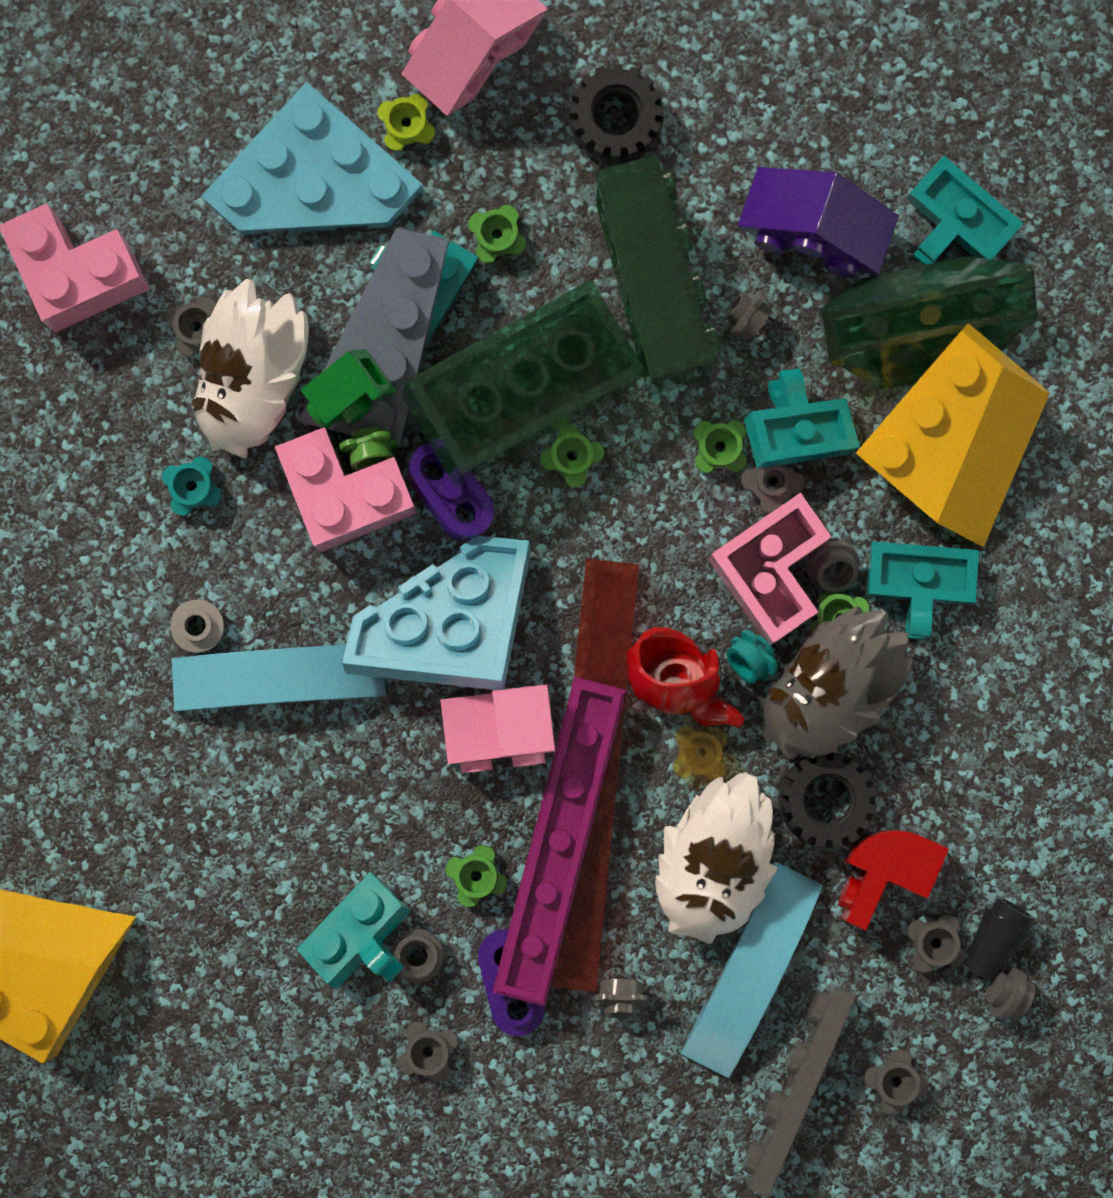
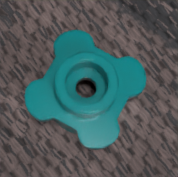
[162,456,222,516]
[726,629,779,683]

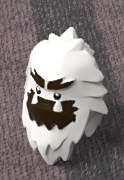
[191,279,309,459]
[655,772,778,944]

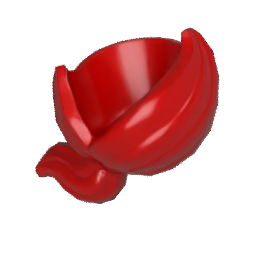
[626,627,745,728]

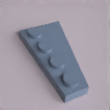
[298,227,450,448]

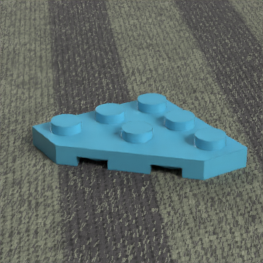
[201,81,424,235]
[342,536,531,690]

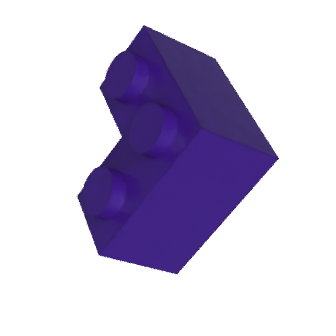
[737,167,899,278]

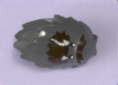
[762,607,913,759]

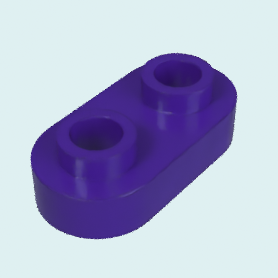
[407,442,494,541]
[478,928,545,1036]

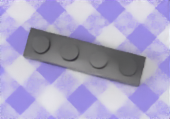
[741,983,856,1198]

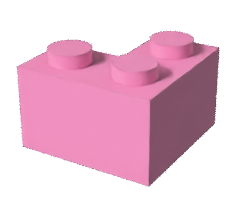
[401,0,548,116]
[0,203,150,333]
[275,427,418,552]
[708,493,831,645]
[441,685,555,774]

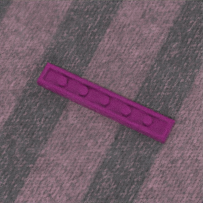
[493,677,626,1006]

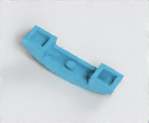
[171,645,387,711]
[680,861,823,1078]

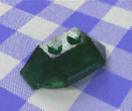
[820,257,1038,390]

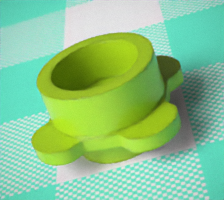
[377,94,435,152]

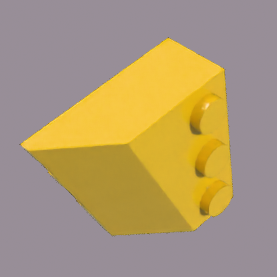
[856,323,1050,547]
[0,889,137,1064]

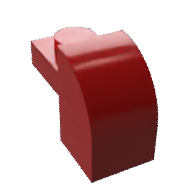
[837,830,949,930]

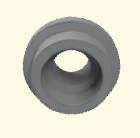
[170,600,224,653]

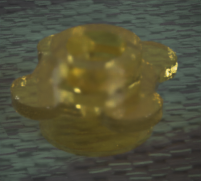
[673,726,728,781]

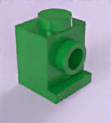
[301,349,397,429]

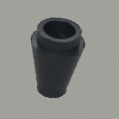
[964,896,1035,980]

